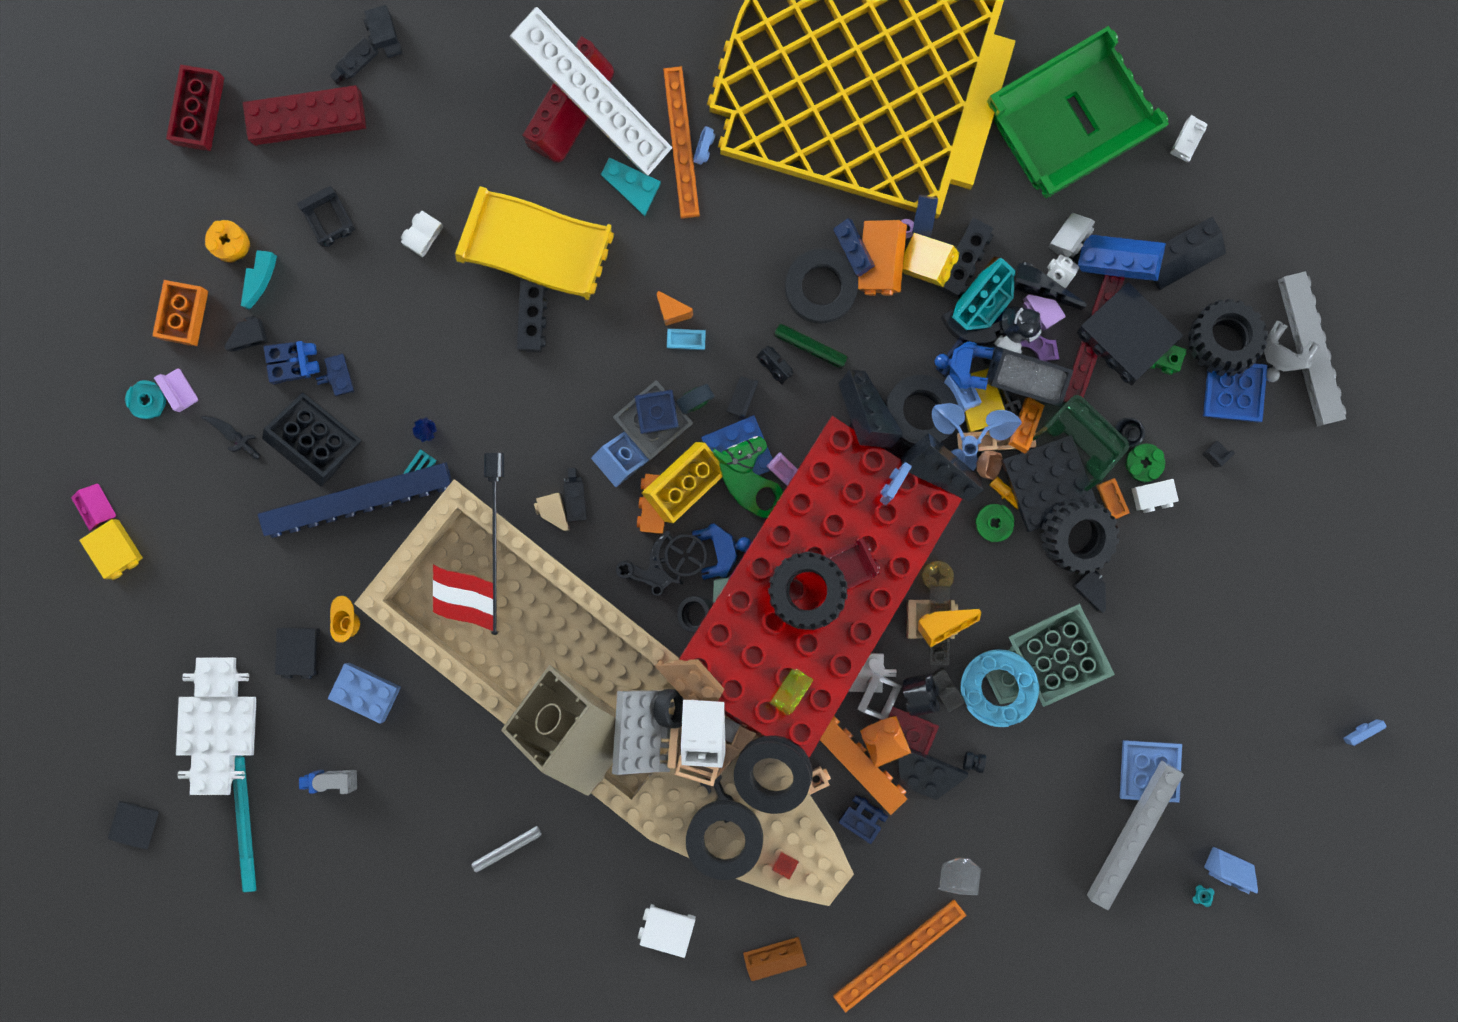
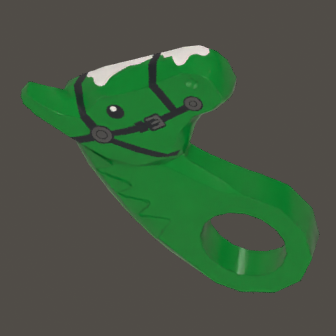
[712,436,783,518]

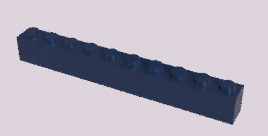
[257,462,452,538]

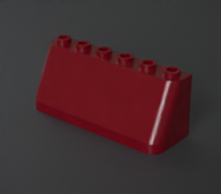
[523,36,614,162]

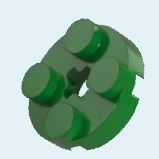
[1125,444,1165,482]
[975,504,1014,542]

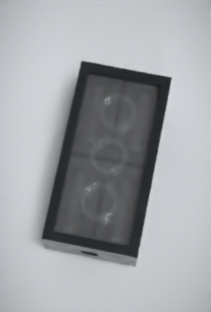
[986,346,1074,407]

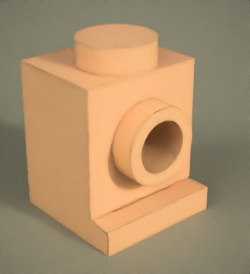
[808,766,831,795]

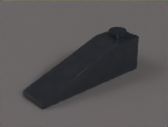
[1014,262,1087,310]

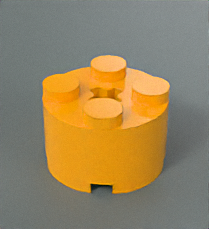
[205,220,250,263]

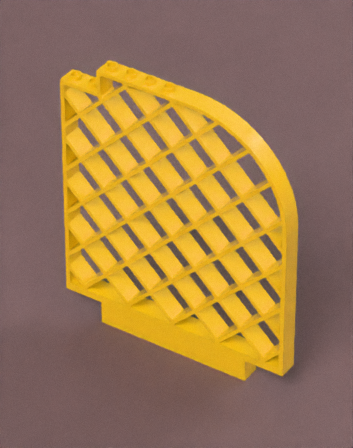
[707,0,1016,219]

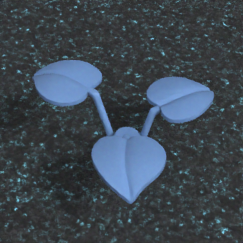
[932,403,1022,471]

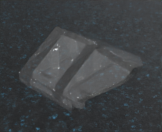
[939,857,981,895]

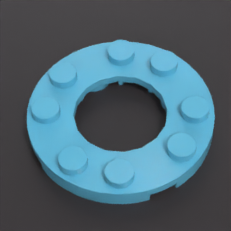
[961,650,1039,727]

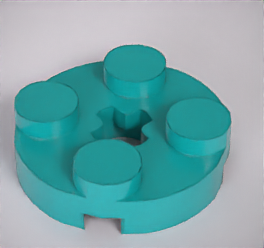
[125,380,166,419]

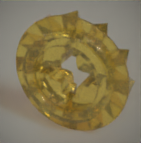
[923,561,954,592]

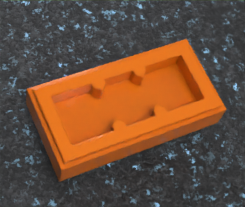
[1096,478,1130,519]

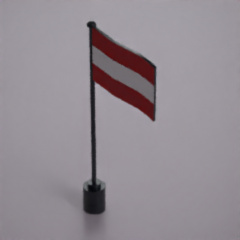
[433,453,504,635]

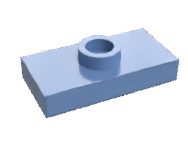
[1343,719,1387,746]

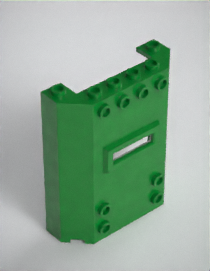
[987,26,1169,199]

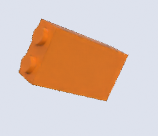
[858,220,907,296]

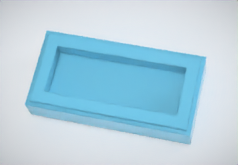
[667,329,706,350]

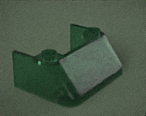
[1033,395,1129,492]

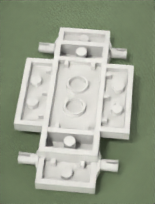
[176,658,256,795]

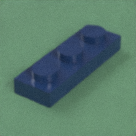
[833,218,875,277]

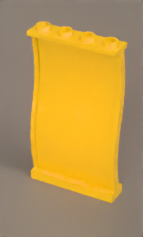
[455,187,614,300]

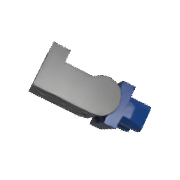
[299,770,357,794]

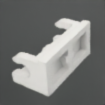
[1170,115,1207,162]

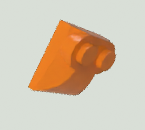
[860,716,911,768]

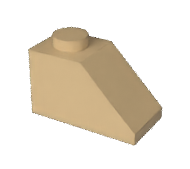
[534,493,570,531]

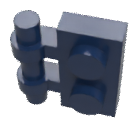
[838,795,888,844]

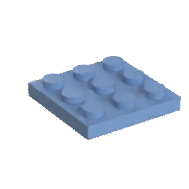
[1120,740,1182,802]

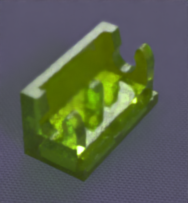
[770,669,814,715]

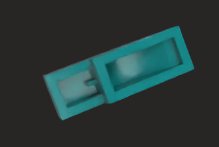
[241,250,277,309]

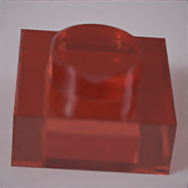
[772,851,799,880]

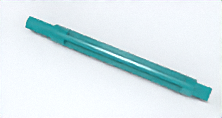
[233,755,256,892]

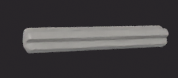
[471,826,542,872]

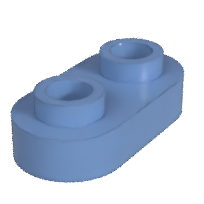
[693,126,715,165]

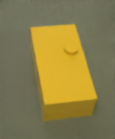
[642,442,722,523]

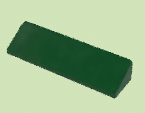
[774,324,848,369]

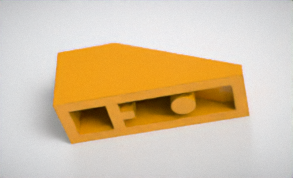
[918,609,981,647]

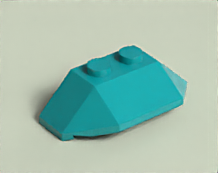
[952,258,1015,330]

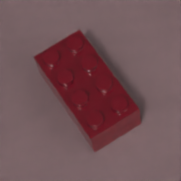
[166,64,224,151]

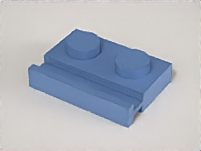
[880,462,912,505]

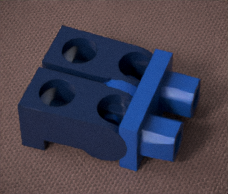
[264,341,320,385]

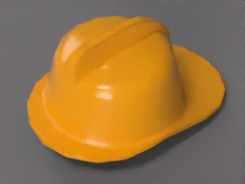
[330,596,360,643]

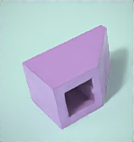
[1023,294,1066,331]

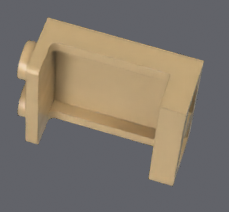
[906,600,958,639]

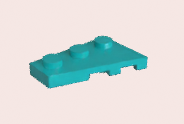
[601,158,661,217]

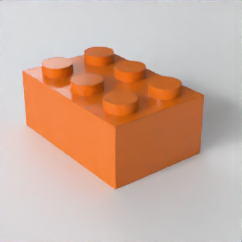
[152,280,208,346]

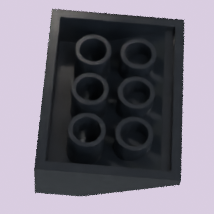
[262,393,362,487]

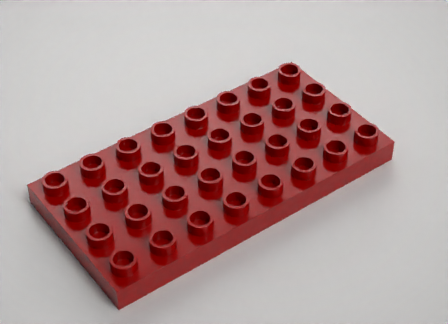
[678,416,962,757]

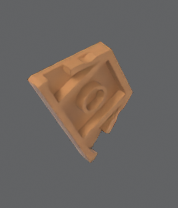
[655,660,724,702]

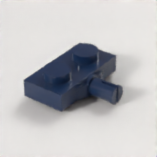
[316,354,354,396]

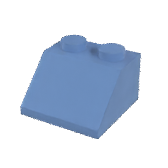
[591,431,649,487]

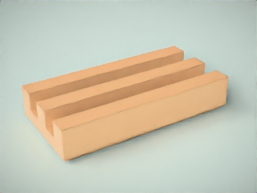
[667,728,681,769]
[674,755,719,786]

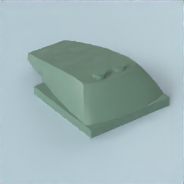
[986,603,1115,707]

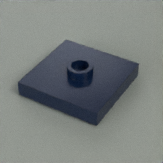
[635,390,679,434]

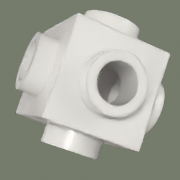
[1047,254,1079,288]

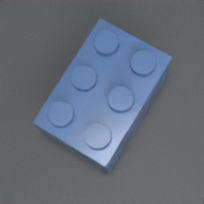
[328,662,401,723]

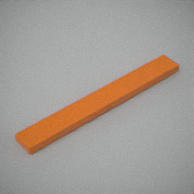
[663,66,700,219]
[833,899,967,1012]

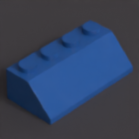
[1078,235,1166,281]

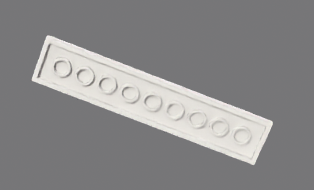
[509,7,672,176]

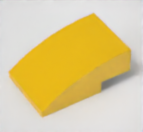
[964,369,1005,433]

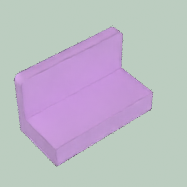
[154,368,198,412]

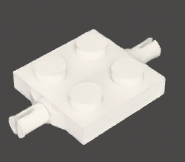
[849,653,897,693]

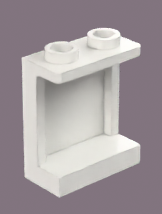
[638,904,696,958]

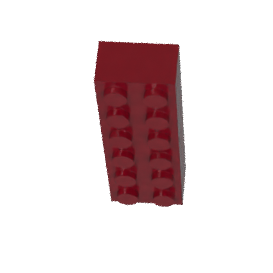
[243,85,366,145]

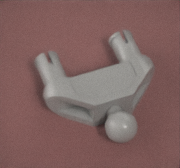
[1264,321,1321,382]

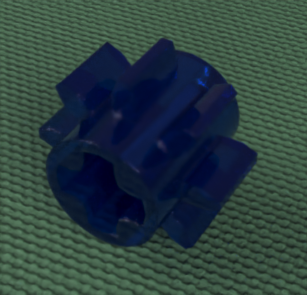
[412,417,437,442]

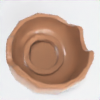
[976,450,1003,480]

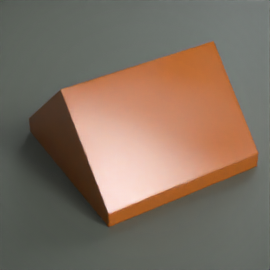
[657,291,693,326]

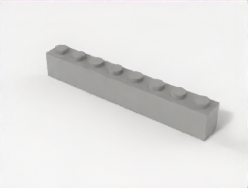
[1278,271,1346,427]
[1087,760,1184,910]

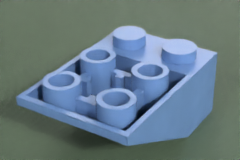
[1204,847,1258,894]

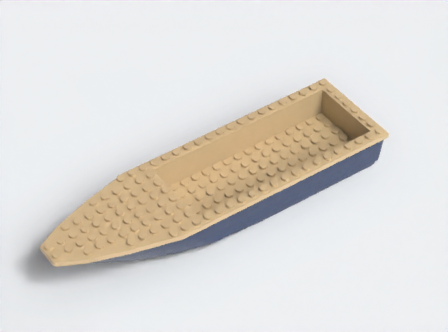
[354,479,854,906]

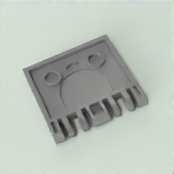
[612,690,674,775]

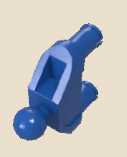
[934,341,994,390]
[692,523,752,580]

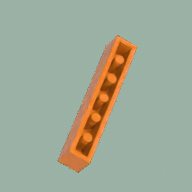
[820,716,907,815]

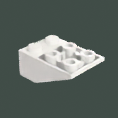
[681,700,726,768]

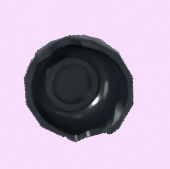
[1114,418,1145,447]

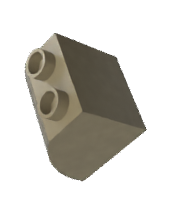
[501,665,616,796]

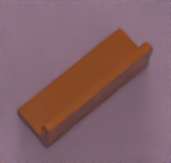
[743,937,807,981]

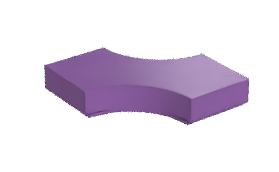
[1021,336,1059,362]

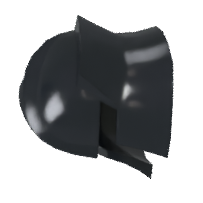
[1002,306,1042,343]

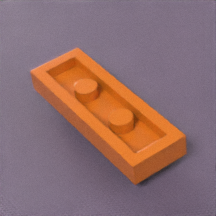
[1008,397,1045,454]

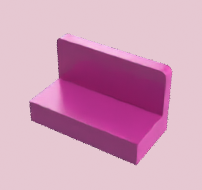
[71,484,116,531]

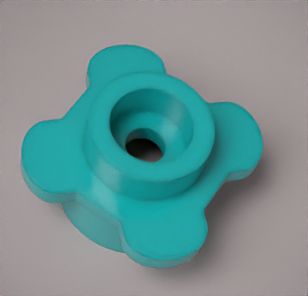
[1193,885,1215,907]

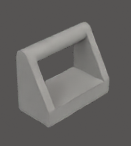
[858,672,902,720]

